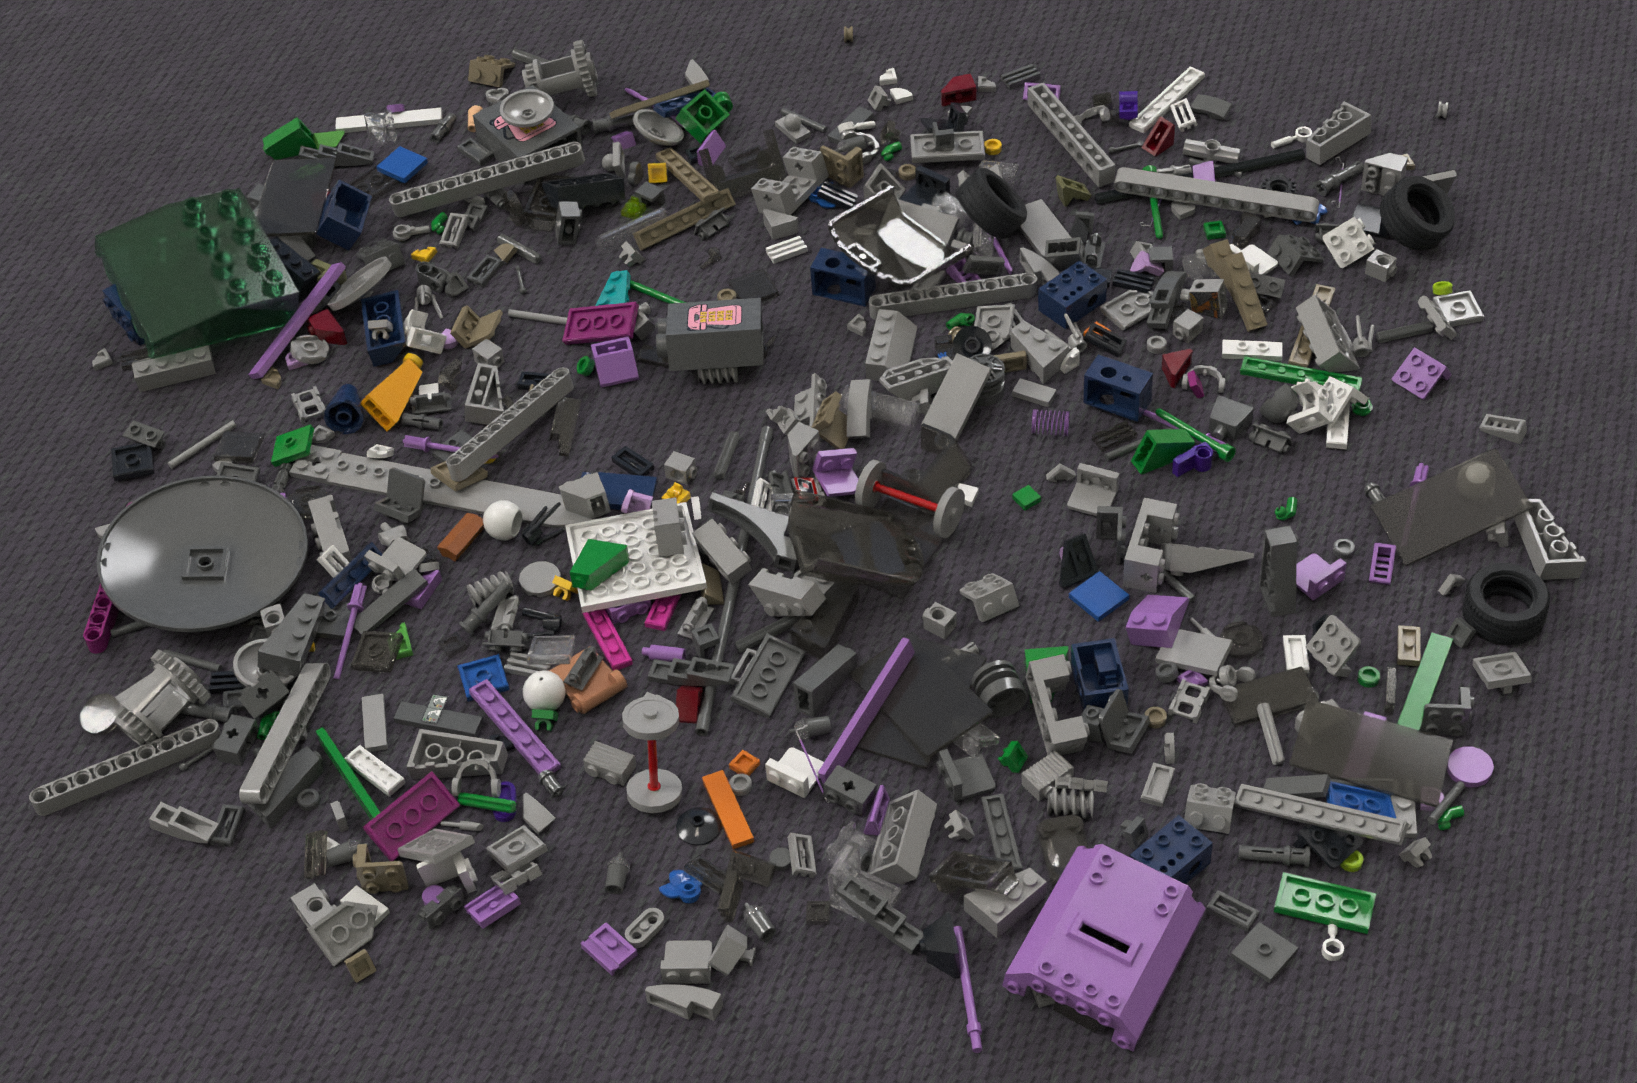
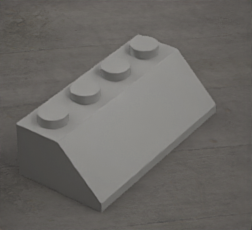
[1296,295,1360,372]
[865,309,917,381]
[132,344,216,392]
[866,790,937,884]

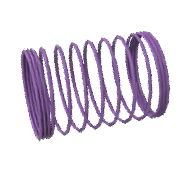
[1032,409,1069,436]

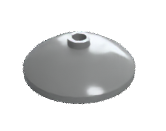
[500,89,554,128]
[633,109,684,146]
[233,639,296,691]

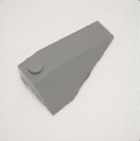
[1161,542,1254,576]

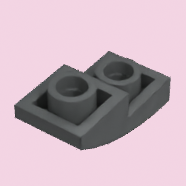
[1191,94,1233,120]

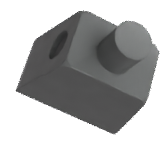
[1044,237,1086,271]
[1209,395,1254,441]

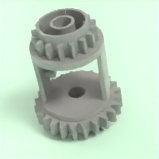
[522,40,598,98]
[113,650,211,746]

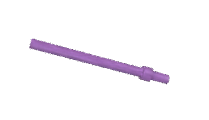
[954,926,982,1053]

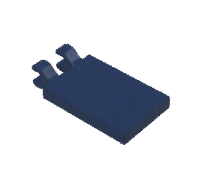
[581,472,657,510]

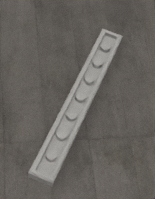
[1234,784,1409,845]

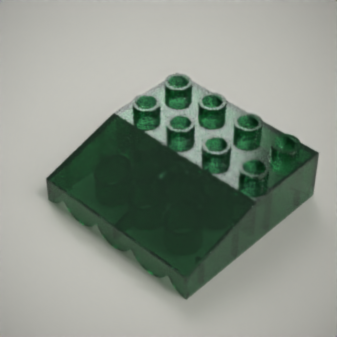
[95,188,299,359]

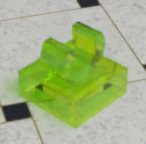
[621,196,646,220]

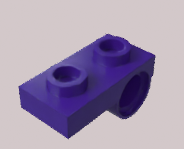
[1119,91,1138,120]
[1172,441,1213,478]

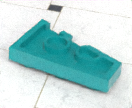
[595,270,631,306]

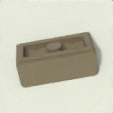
[701,563,724,605]

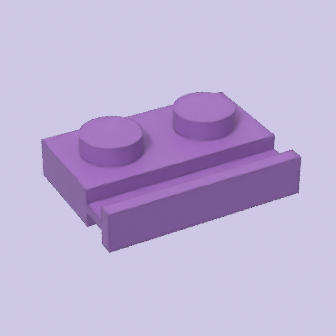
[464,882,521,929]
[581,923,638,976]

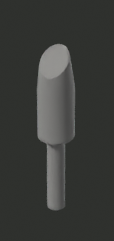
[1190,618,1215,636]
[441,821,484,831]

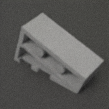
[1011,320,1069,384]
[465,363,504,425]
[308,495,352,567]
[652,497,687,557]
[692,519,752,585]
[748,568,826,616]
[964,868,1047,938]

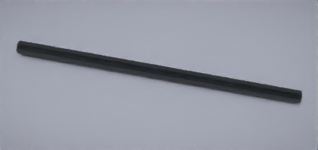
[1095,148,1305,204]

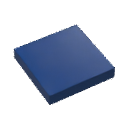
[376,146,428,183]
[1069,571,1129,622]
[458,654,509,702]

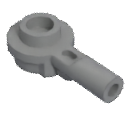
[393,225,430,241]
[372,574,393,594]

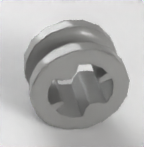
[1437,101,1448,119]

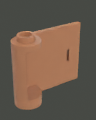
[550,646,627,714]

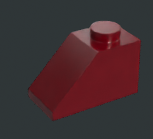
[941,74,976,107]
[307,309,347,345]

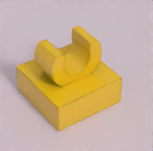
[648,163,668,183]
[662,482,691,504]
[552,575,578,601]

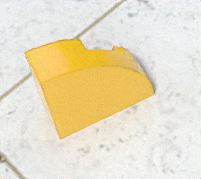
[411,247,437,262]

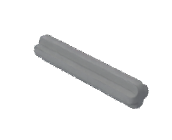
[1257,703,1285,765]

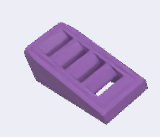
[946,257,981,283]
[1369,543,1396,585]

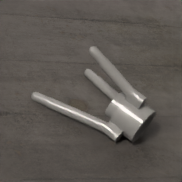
[414,285,443,319]
[1044,314,1087,353]
[1341,315,1375,357]

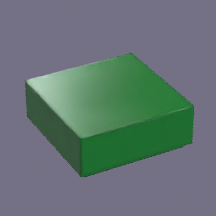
[1203,221,1226,240]
[1012,485,1041,511]

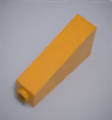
[360,358,423,432]

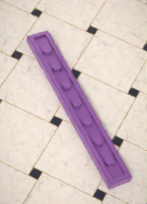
[248,262,346,379]
[818,638,915,785]

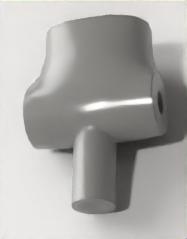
[378,522,410,547]

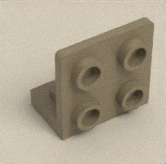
[820,145,864,188]
[812,391,849,450]

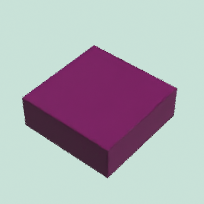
[1187,370,1204,398]

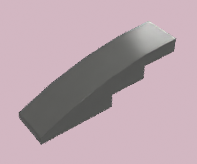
[297,143,374,166]
[648,657,735,686]
[836,875,923,955]

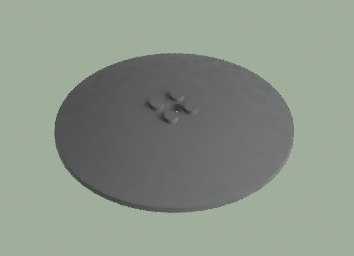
[97,476,308,632]

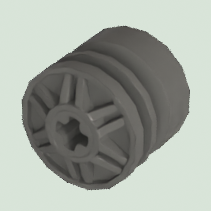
[969,354,1005,406]
[972,660,1028,719]

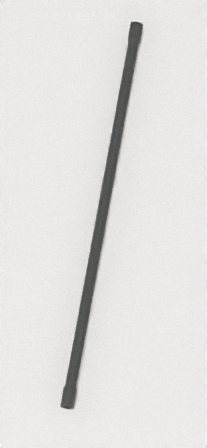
[695,426,773,736]

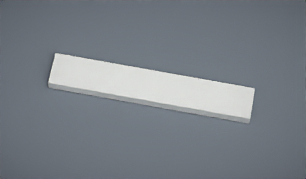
[1129,67,1205,134]
[336,108,442,133]

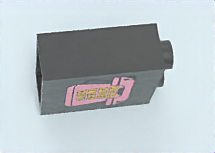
[473,85,584,185]
[656,298,764,371]

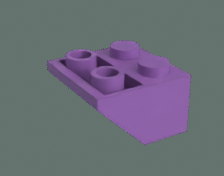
[591,336,639,388]

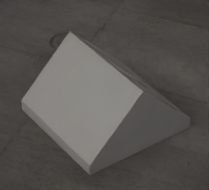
[863,163,905,212]

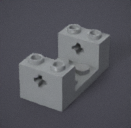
[751,147,829,215]
[1123,498,1180,593]
[1025,654,1090,755]

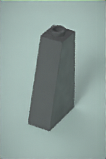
[793,644,857,718]
[247,746,323,829]

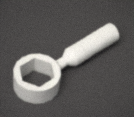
[838,121,876,134]
[1271,127,1312,149]
[1321,924,1344,961]

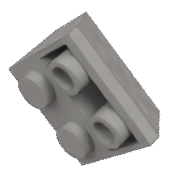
[1361,153,1408,196]
[787,422,821,478]
[559,472,611,519]

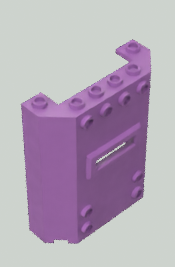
[1002,844,1206,1052]

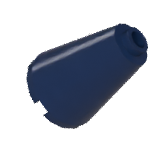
[324,384,364,434]

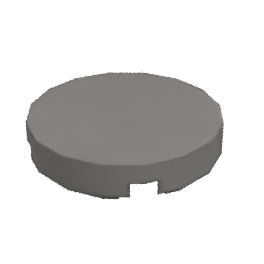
[290,335,329,364]
[519,561,561,597]

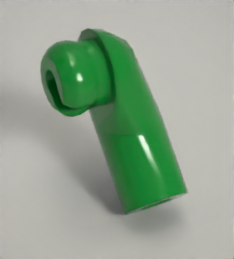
[881,141,902,162]
[431,212,448,235]
[946,313,975,330]
[1275,497,1298,521]
[257,711,280,740]
[1436,805,1464,830]

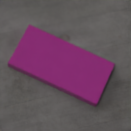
[562,302,639,345]
[362,771,460,861]

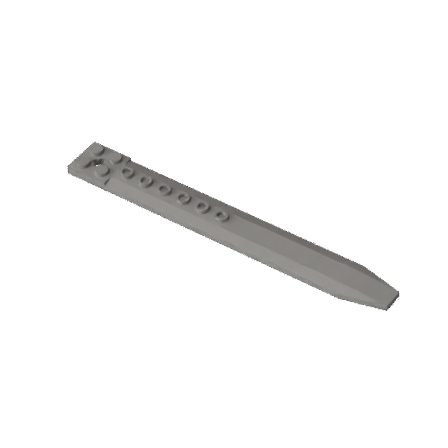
[289,445,597,528]

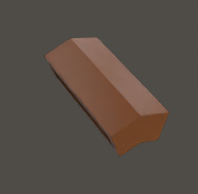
[437,513,484,562]

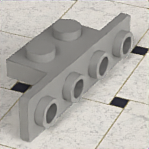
[794,373,827,441]

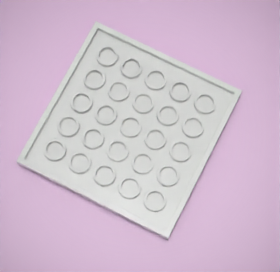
[565,502,707,613]

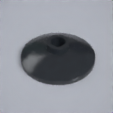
[953,326,992,358]
[676,807,721,845]

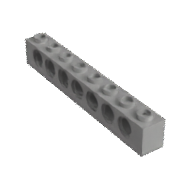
[1028,82,1115,187]

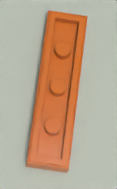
[702,770,754,849]

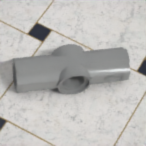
[1183,139,1240,164]

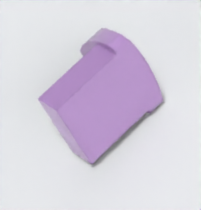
[1130,250,1164,276]
[621,489,653,513]

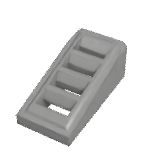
[1479,414,1527,444]

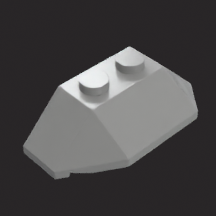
[879,356,953,402]

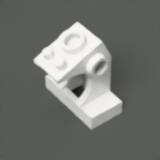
[403,309,447,354]
[1287,379,1332,434]

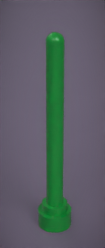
[1142,165,1163,240]
[630,280,686,304]
[1155,408,1236,462]

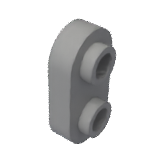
[625,908,665,948]

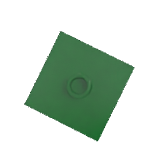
[271,425,314,467]

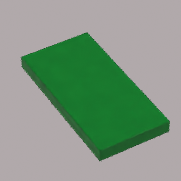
[1274,872,1376,934]

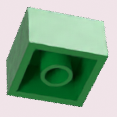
[675,89,730,144]

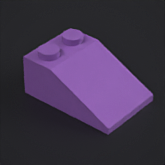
[1126,595,1189,648]

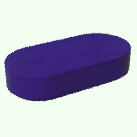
[493,782,516,822]

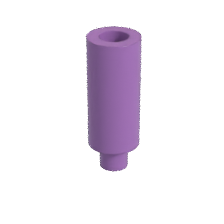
[642,644,686,662]

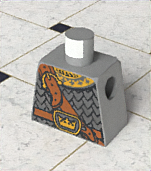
[1180,279,1228,320]

